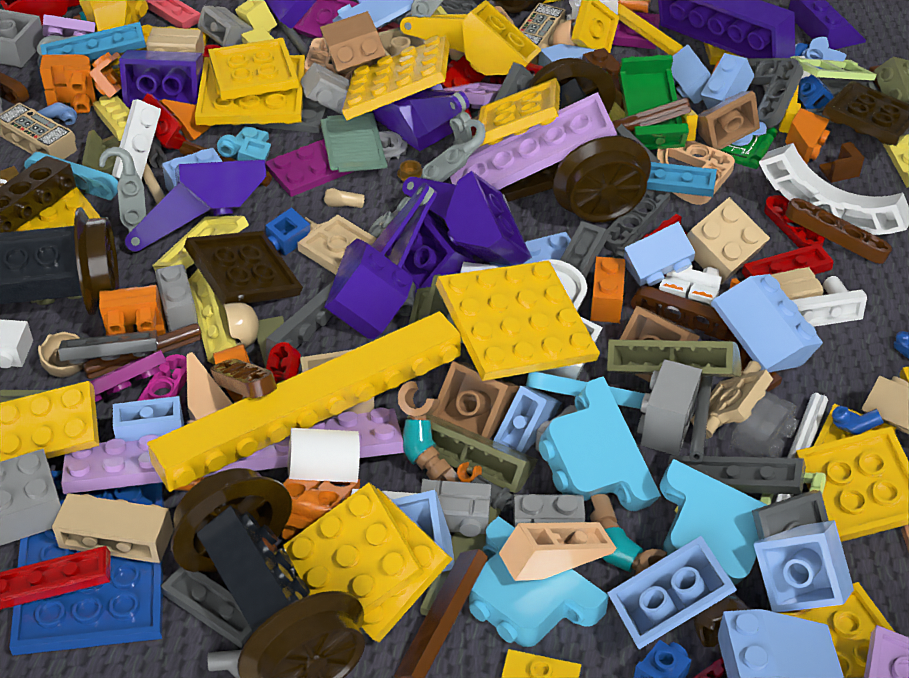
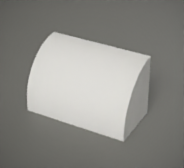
[287,428,360,483]

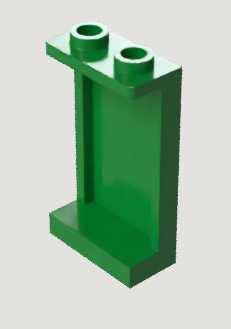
[618,55,689,150]

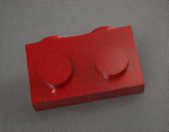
[440,55,486,89]
[142,93,187,150]

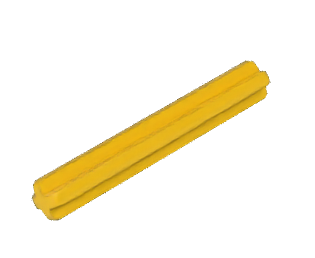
[618,4,683,56]

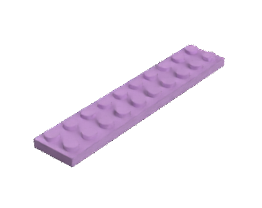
[61,408,404,494]

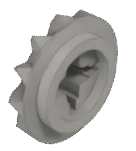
[379,131,408,162]

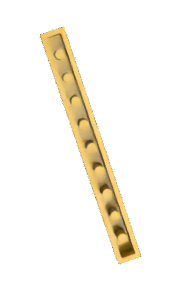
[147,311,461,492]

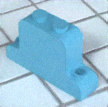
[539,376,661,511]
[660,459,767,585]
[469,516,609,647]

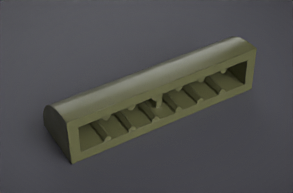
[607,339,741,377]
[402,414,538,493]

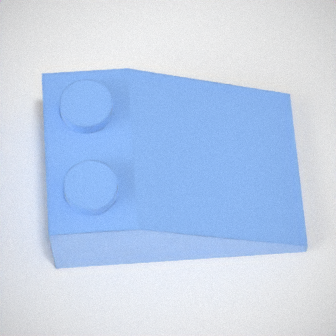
[717,609,844,678]

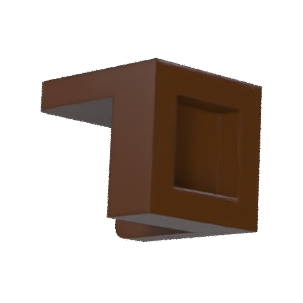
[819,142,865,183]

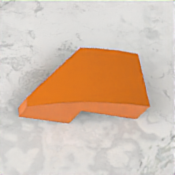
[159,99,211,141]

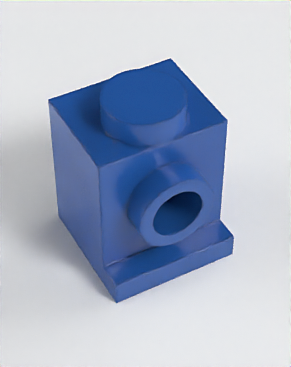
[798,74,835,109]
[265,208,310,256]
[634,640,691,678]

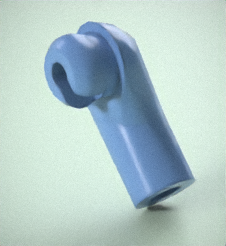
[37,102,77,125]

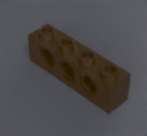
[0,155,77,233]

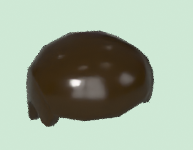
[694,595,748,647]

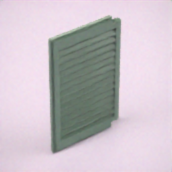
[320,113,387,172]

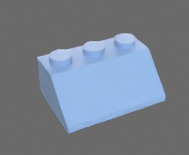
[333,0,414,30]
[711,274,823,372]
[607,536,737,649]

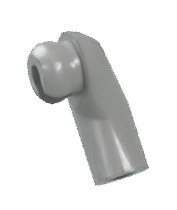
[208,650,242,678]

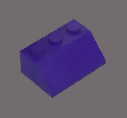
[788,0,866,50]
[119,50,203,107]
[385,210,476,293]

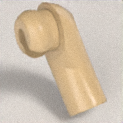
[324,188,364,208]

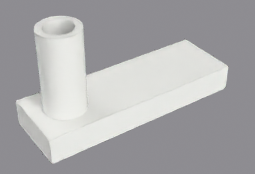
[792,276,867,327]

